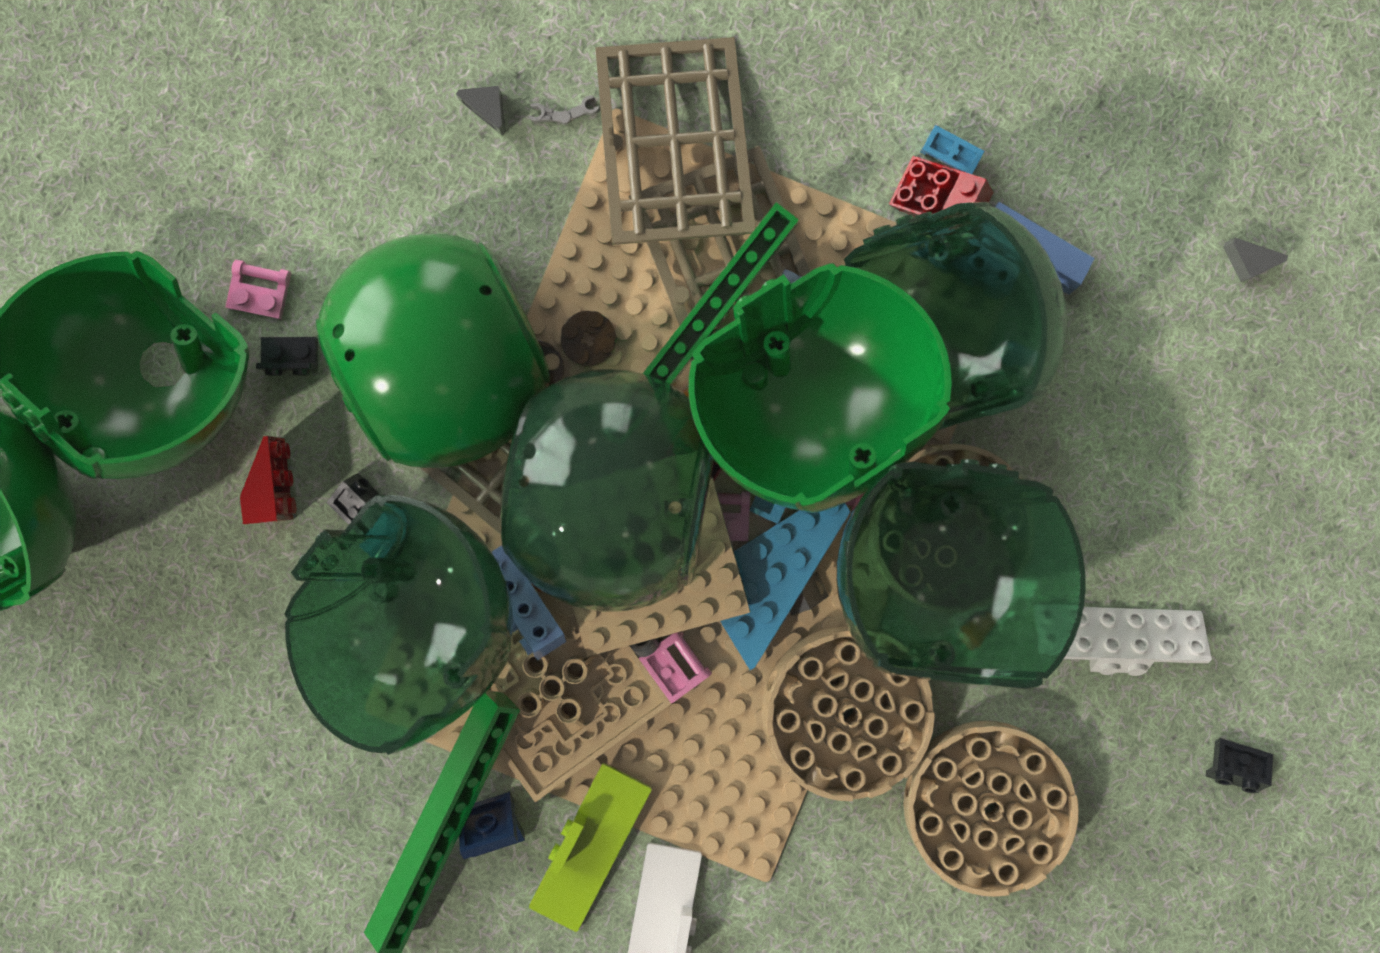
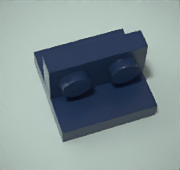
[459,792,525,859]

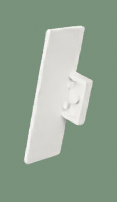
[1036,606,1212,676]
[628,842,702,953]

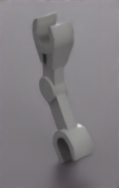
[528,95,600,125]

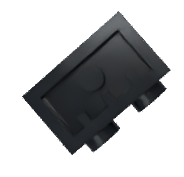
[256,337,318,376]
[326,473,388,536]
[1205,738,1274,794]

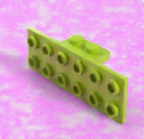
[529,763,652,932]

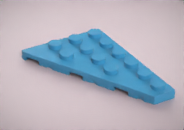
[720,503,851,670]

